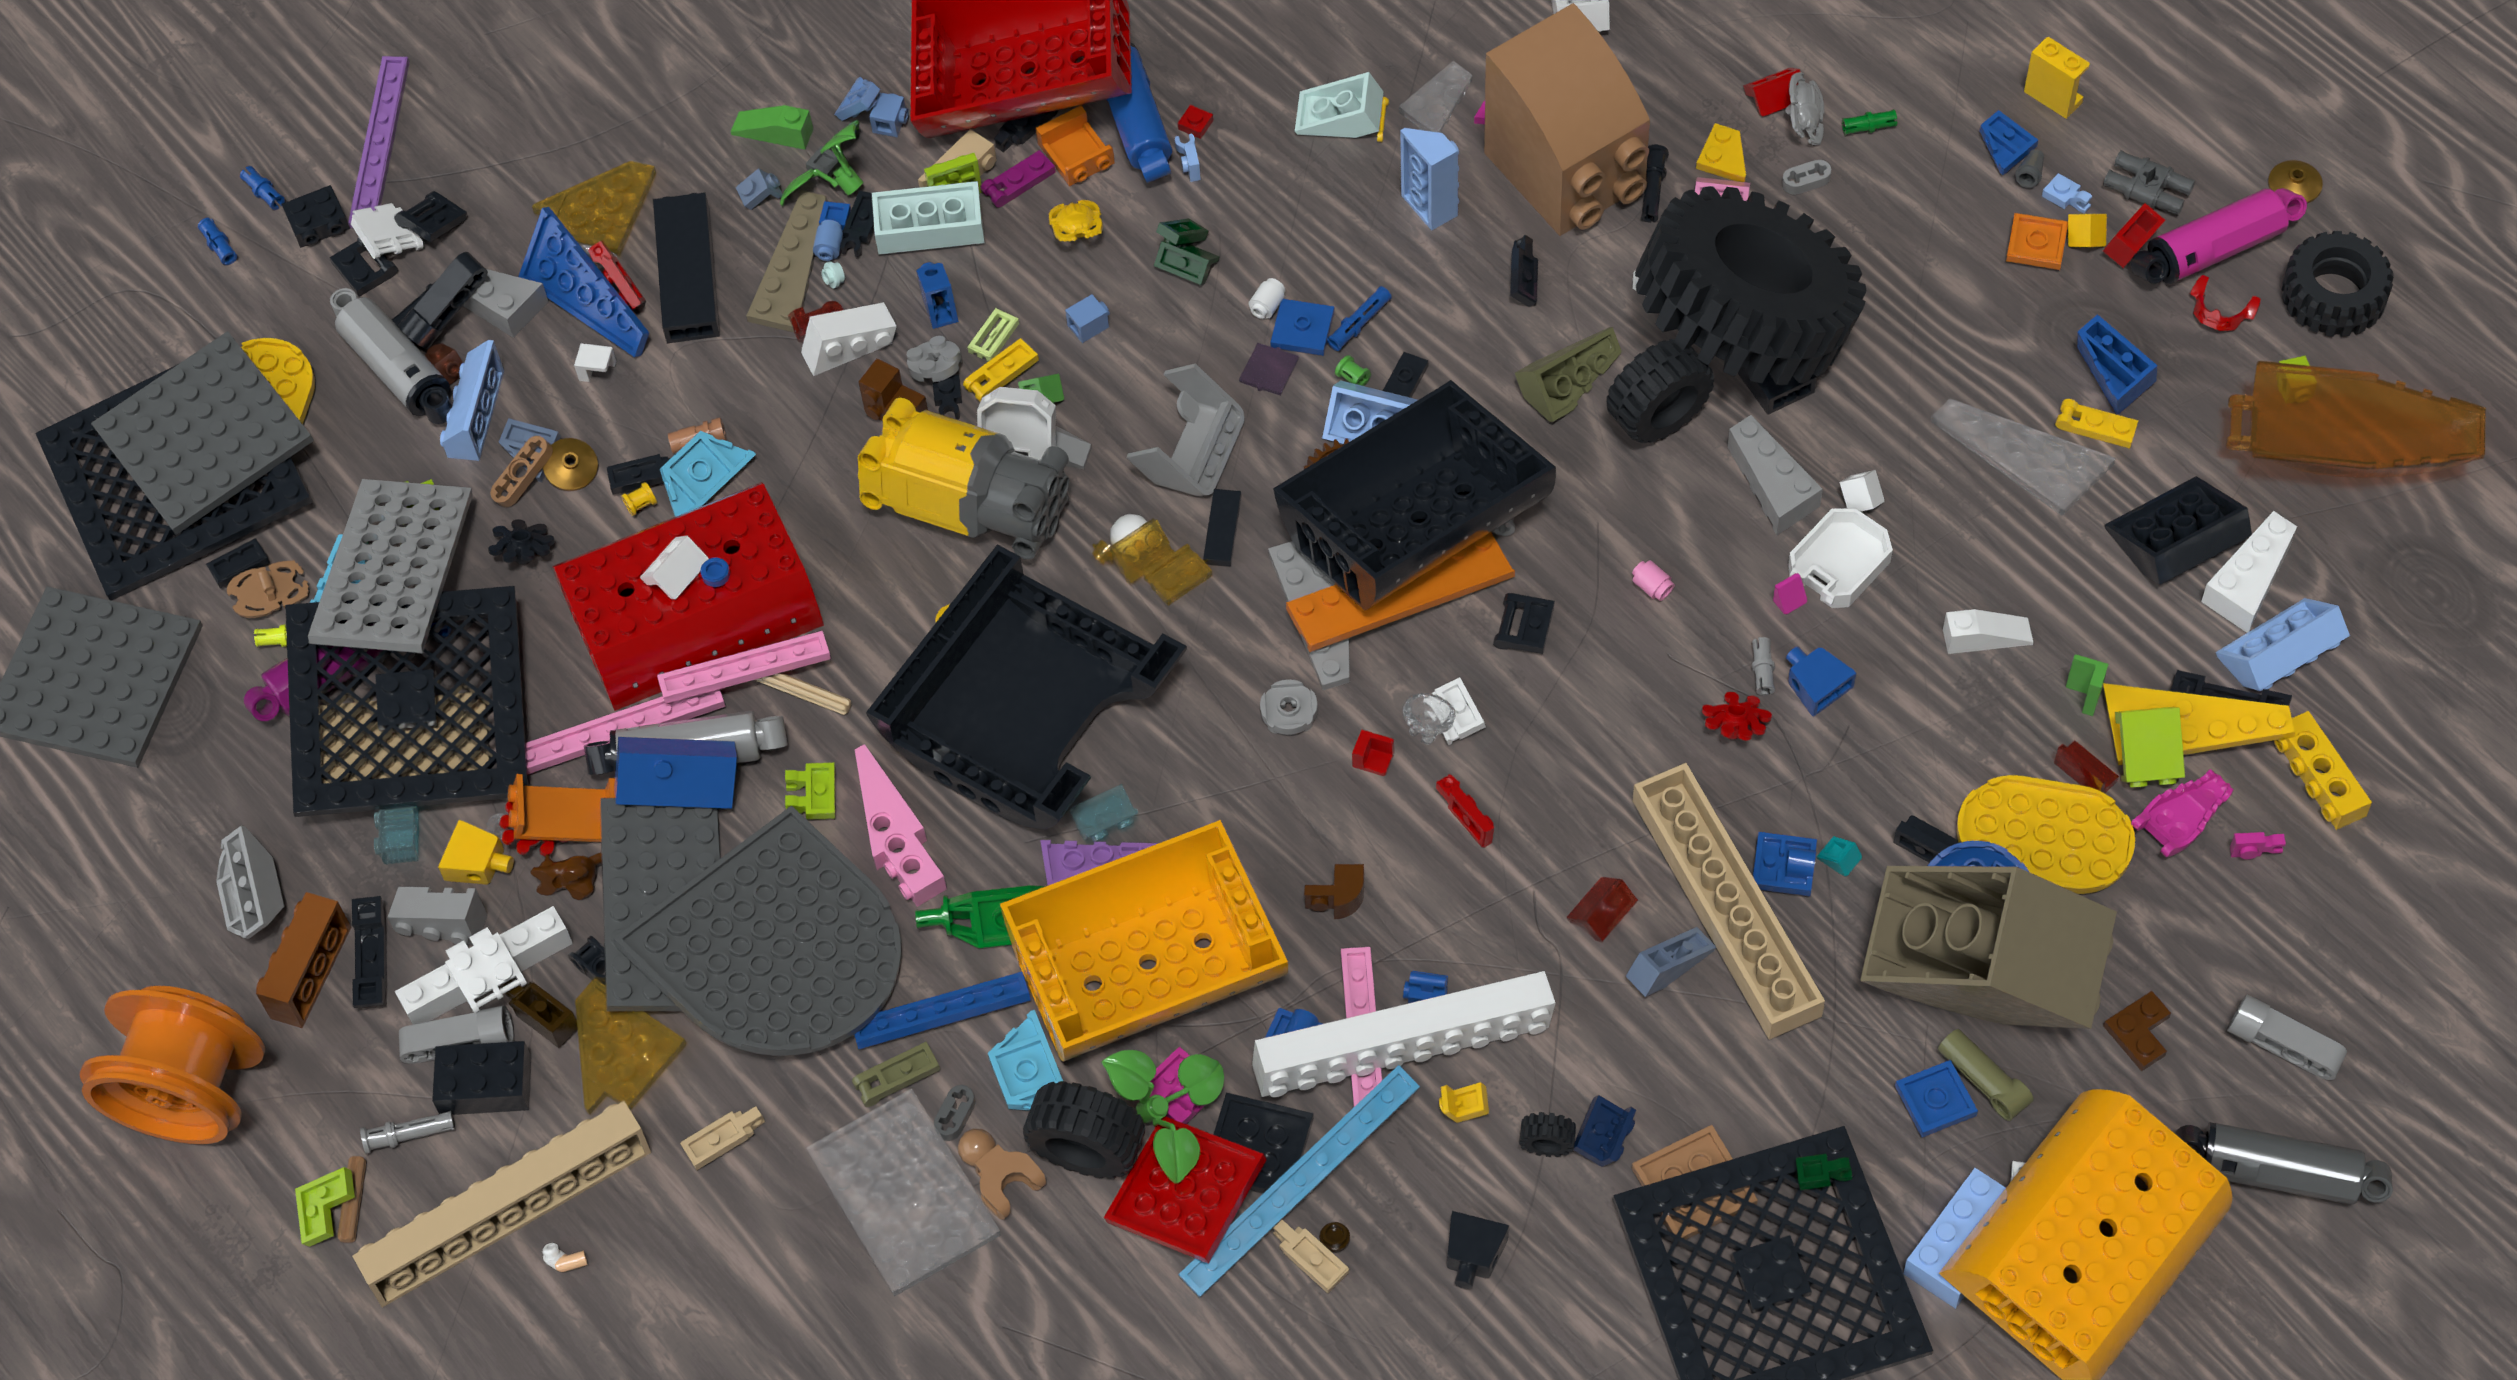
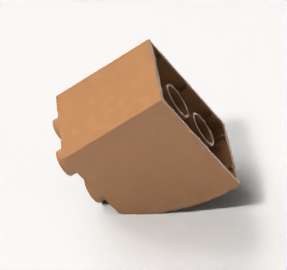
[1484,3,1650,236]

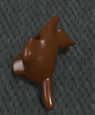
[530,852,602,900]

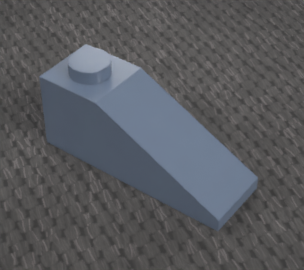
[1626,927,1716,997]

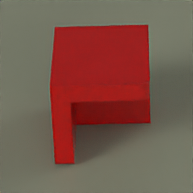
[1352,729,1395,776]

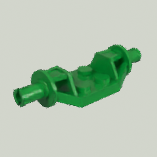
[915,885,1046,948]

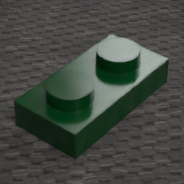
[1156,218,1209,246]

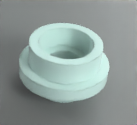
[822,261,845,288]

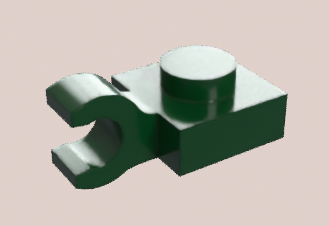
[1796,1154,1853,1190]

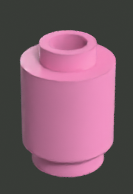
[1632,560,1675,601]

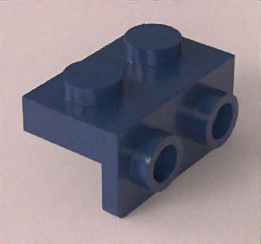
[1573,1095,1636,1167]

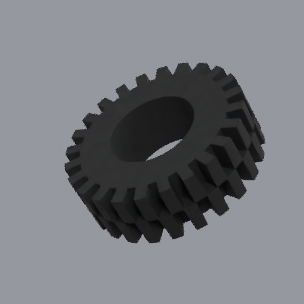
[1635,186,1866,385]

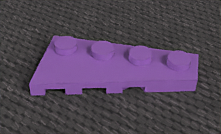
[1040,840,1158,885]

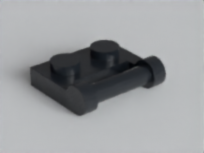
[394,191,467,242]
[329,237,398,297]
[1493,593,1555,654]

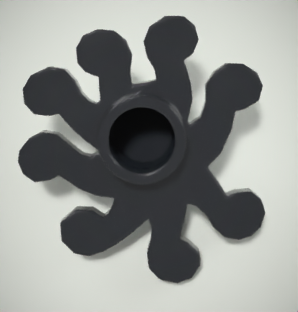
[488,519,555,565]

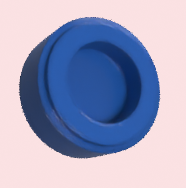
[700,558,730,587]

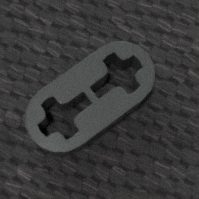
[934,1085,975,1141]

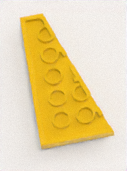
[2103,683,2295,766]

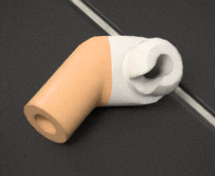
[542,1243,588,1272]

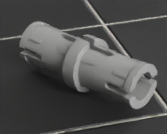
[1752,637,1775,696]

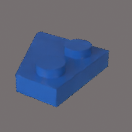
[1980,110,2039,175]

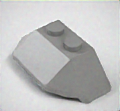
[216,826,284,939]

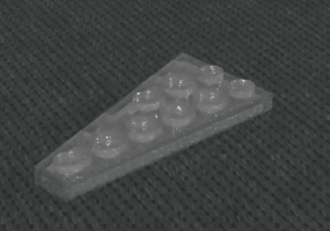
[1931,399,2116,516]

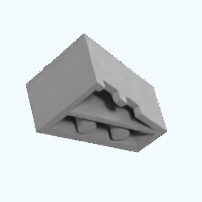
[463,269,549,338]
[388,887,487,945]

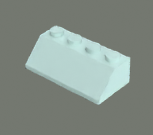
[872,181,985,254]

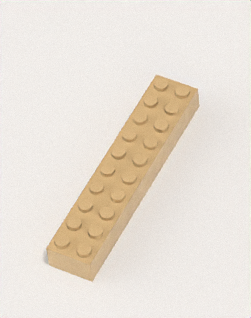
[1633,763,1825,1040]
[352,1101,651,1308]

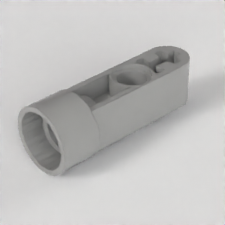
[2227,994,2347,1080]
[399,1005,514,1064]

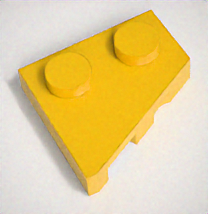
[1696,123,1746,182]

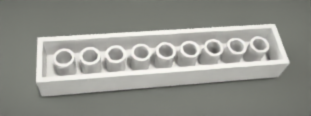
[1252,971,1555,1097]

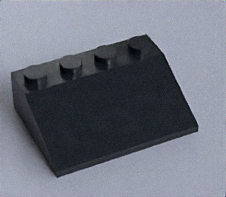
[2105,476,2252,585]

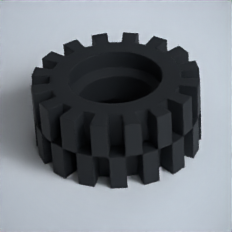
[1519,1112,1576,1157]

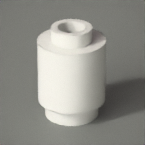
[1249,278,1285,319]

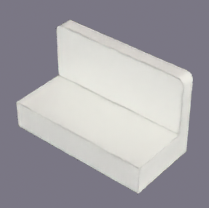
[640,536,709,599]

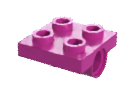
[1150,1046,1223,1124]

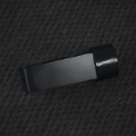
[398,252,488,349]

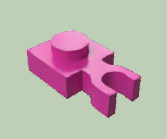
[2230,832,2286,859]

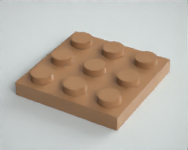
[1632,1125,1758,1239]

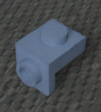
[736,168,782,210]

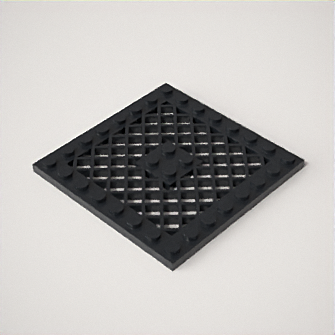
[35,364,312,601]
[285,586,528,817]
[1613,1126,1933,1380]

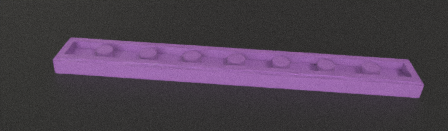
[348,56,410,228]

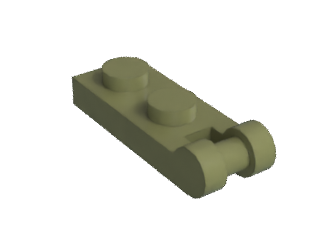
[852,1041,940,1107]

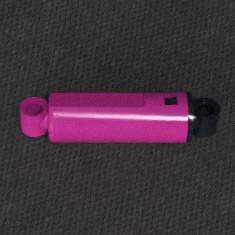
[2131,188,2307,284]

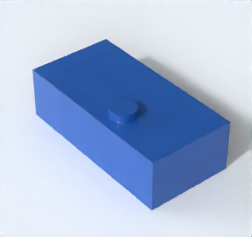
[614,737,737,809]

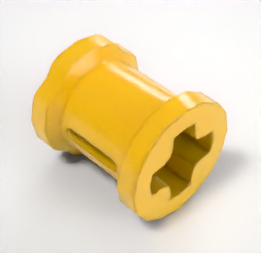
[621,482,657,516]

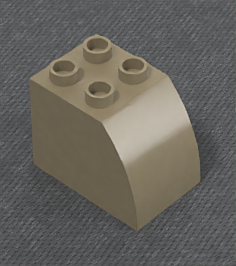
[1860,866,2117,1029]

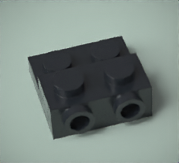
[281,185,350,248]

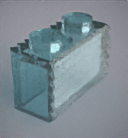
[374,806,419,865]

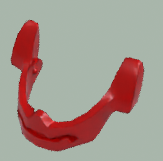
[2190,275,2261,331]

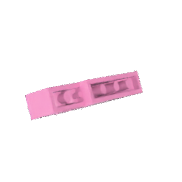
[855,744,947,907]

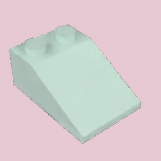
[1295,72,1383,138]

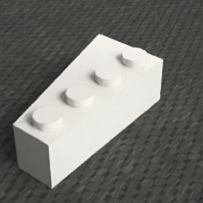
[2201,511,2297,633]

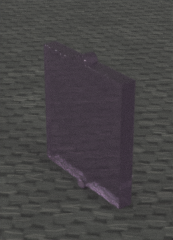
[1239,343,1299,396]

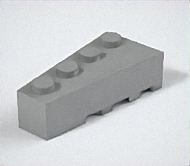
[1728,415,1823,535]

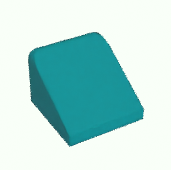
[1816,836,1862,876]

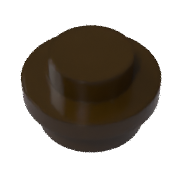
[1319,1222,1350,1252]

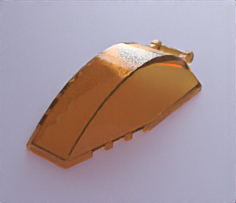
[2226,361,2486,478]

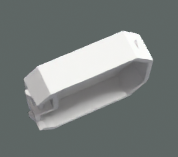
[977,387,1056,460]
[1788,509,1893,608]

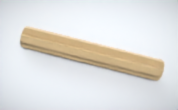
[755,673,851,715]

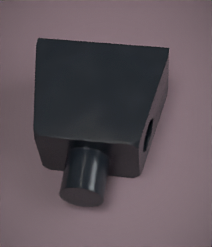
[1447,1211,1509,1289]

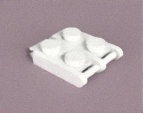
[351,203,423,259]
[445,927,527,1013]

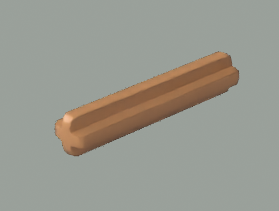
[337,1156,366,1243]

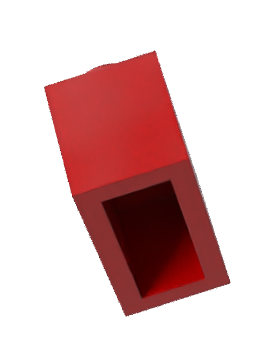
[2103,203,2166,268]

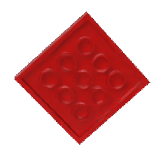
[1104,1116,1267,1264]

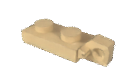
[680,1106,765,1170]
[1273,1220,1349,1293]

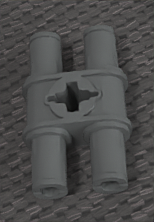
[2103,150,2196,216]

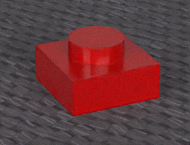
[1177,105,1214,139]

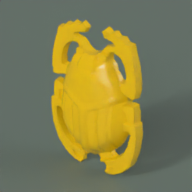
[1049,200,1103,242]

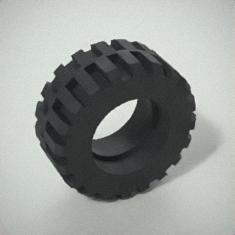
[2281,231,2394,337]
[1606,339,1714,443]
[1023,1081,1145,1179]

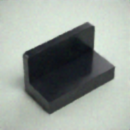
[1893,815,1958,863]

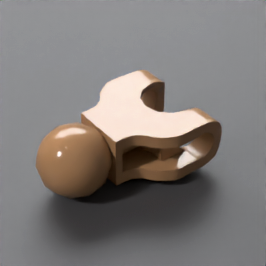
[958,1129,1046,1220]

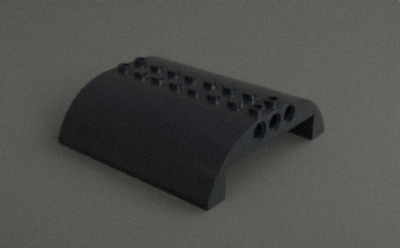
[866,544,1187,829]

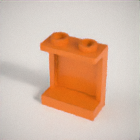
[1036,105,1115,187]

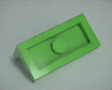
[2066,655,2109,716]

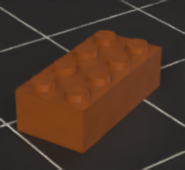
[256,892,351,1028]

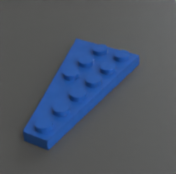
[518,207,649,357]

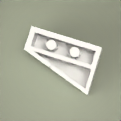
[801,302,896,376]

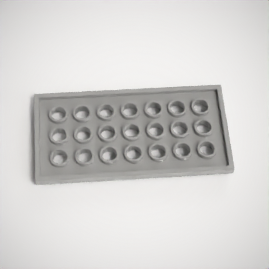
[308,479,473,653]

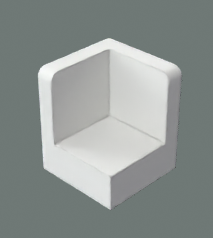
[574,343,616,382]
[1840,470,1884,512]

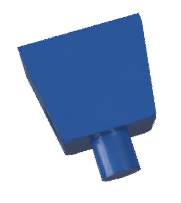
[916,262,959,329]
[1786,646,1856,717]

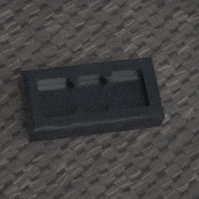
[1383,352,1429,398]
[206,538,270,588]

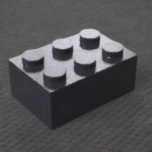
[432,1041,531,1115]

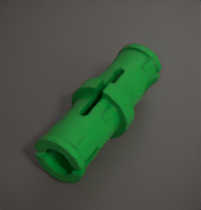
[1842,109,1898,135]

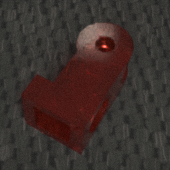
[788,301,844,340]

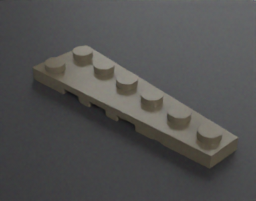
[746,190,827,333]

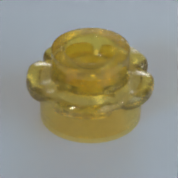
[1092,539,1117,565]

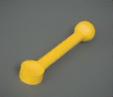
[1377,97,1389,142]

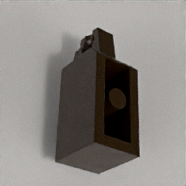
[502,980,579,1048]

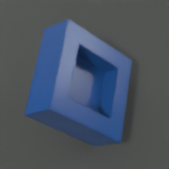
[819,201,851,231]

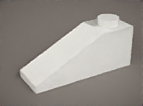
[1943,609,2033,654]

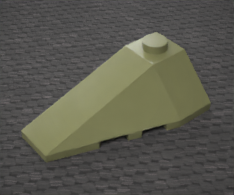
[1515,327,1622,422]

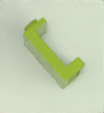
[2115,707,2185,787]

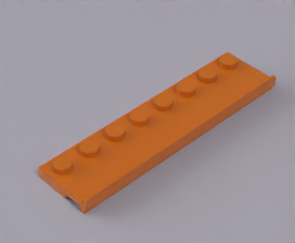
[1286,533,1515,652]

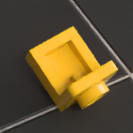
[1439,1082,1489,1123]

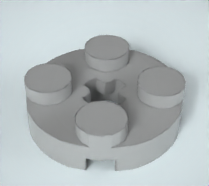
[906,336,962,382]
[1260,679,1318,735]

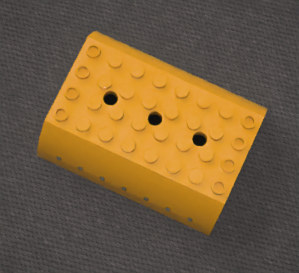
[1000,820,1288,1062]
[1939,1089,2232,1380]

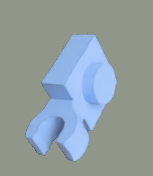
[1175,134,1201,182]
[2042,173,2092,213]

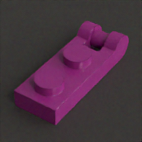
[980,150,1056,208]

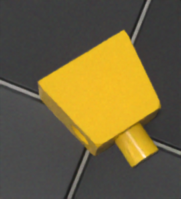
[438,820,514,885]

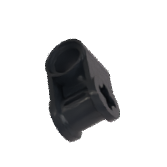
[568,936,606,991]

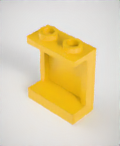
[2024,37,2090,119]

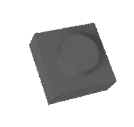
[806,146,841,178]

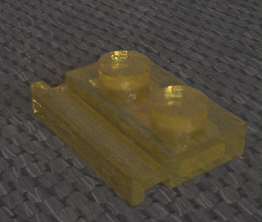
[1108,518,1175,583]
[1143,543,1212,606]

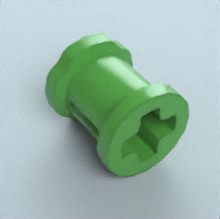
[1335,355,1371,386]

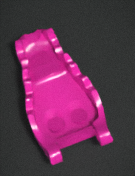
[2131,769,2234,858]

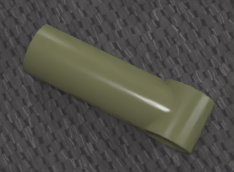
[1938,1029,2033,1121]

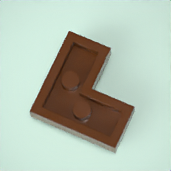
[2103,991,2171,1071]

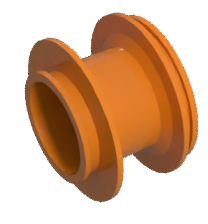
[80,986,265,1144]

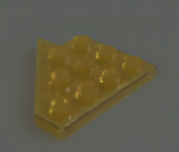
[532,161,656,255]
[575,978,686,1115]

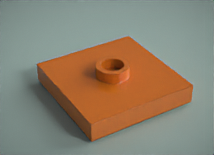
[2006,213,2068,270]

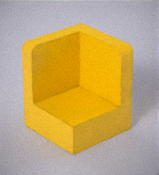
[2068,214,2107,247]

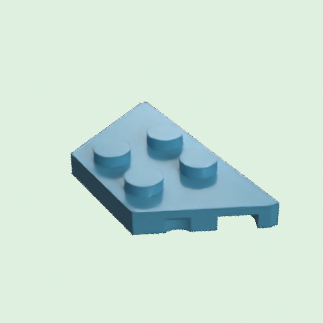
[660,431,756,517]
[988,1010,1063,1110]

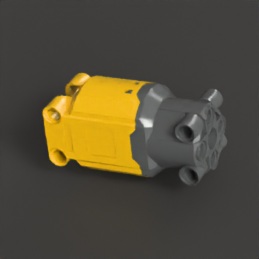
[857,398,1070,559]

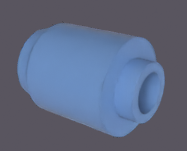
[813,220,843,261]

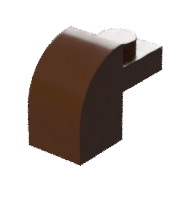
[1304,864,1364,919]

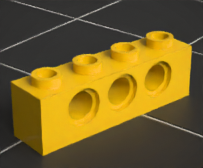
[2274,711,2372,830]

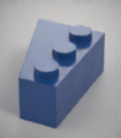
[2077,314,2158,415]

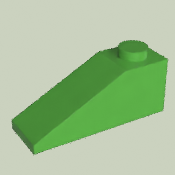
[731,105,813,150]

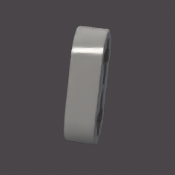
[1782,160,1831,195]

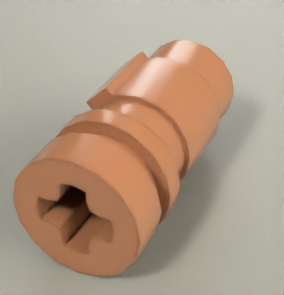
[668,417,727,454]

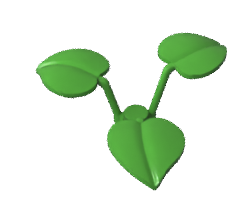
[780,120,864,207]
[1101,1050,1224,1184]

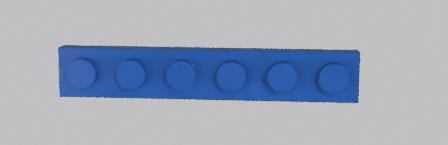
[854,972,1031,1049]

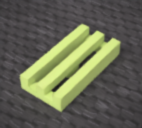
[967,308,1019,361]

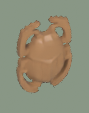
[227,560,309,618]

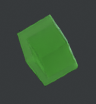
[1018,374,1064,403]

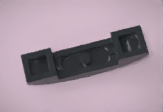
[2171,670,2292,707]
[352,896,387,1008]

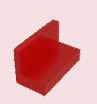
[1743,68,1801,116]

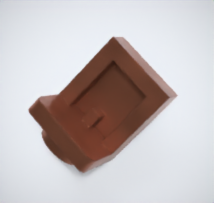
[425,343,463,384]

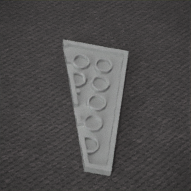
[1268,541,1350,690]

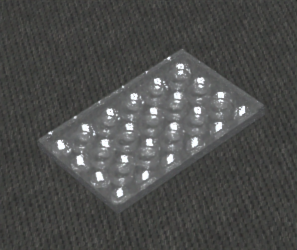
[806,1089,1001,1297]

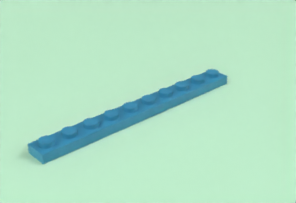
[1178,1065,1420,1298]

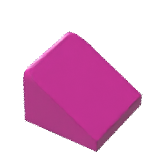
[1773,573,1807,614]

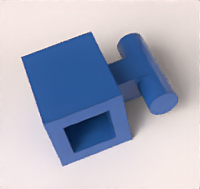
[1403,971,1448,1004]

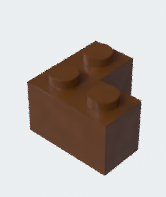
[858,358,928,421]

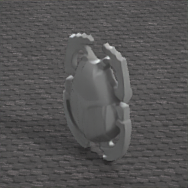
[1786,72,1824,146]

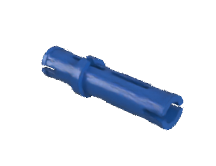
[1327,286,1392,351]

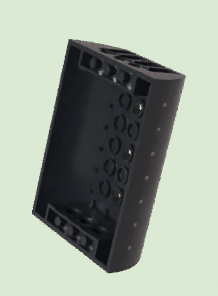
[1273,380,1556,611]

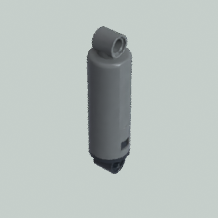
[2175,1122,2393,1204]

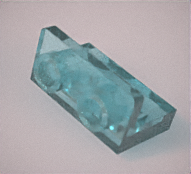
[1069,784,1138,842]

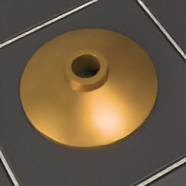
[2268,160,2323,204]
[543,438,598,491]

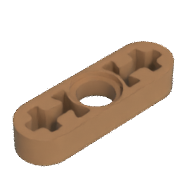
[490,436,553,507]

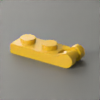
[963,338,1039,402]
[2055,399,2138,449]

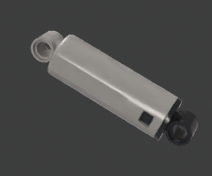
[330,288,452,424]
[584,711,788,775]

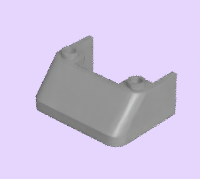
[1126,364,1244,497]

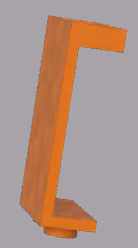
[508,774,615,842]

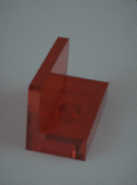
[2054,740,2119,793]
[1567,877,1638,942]

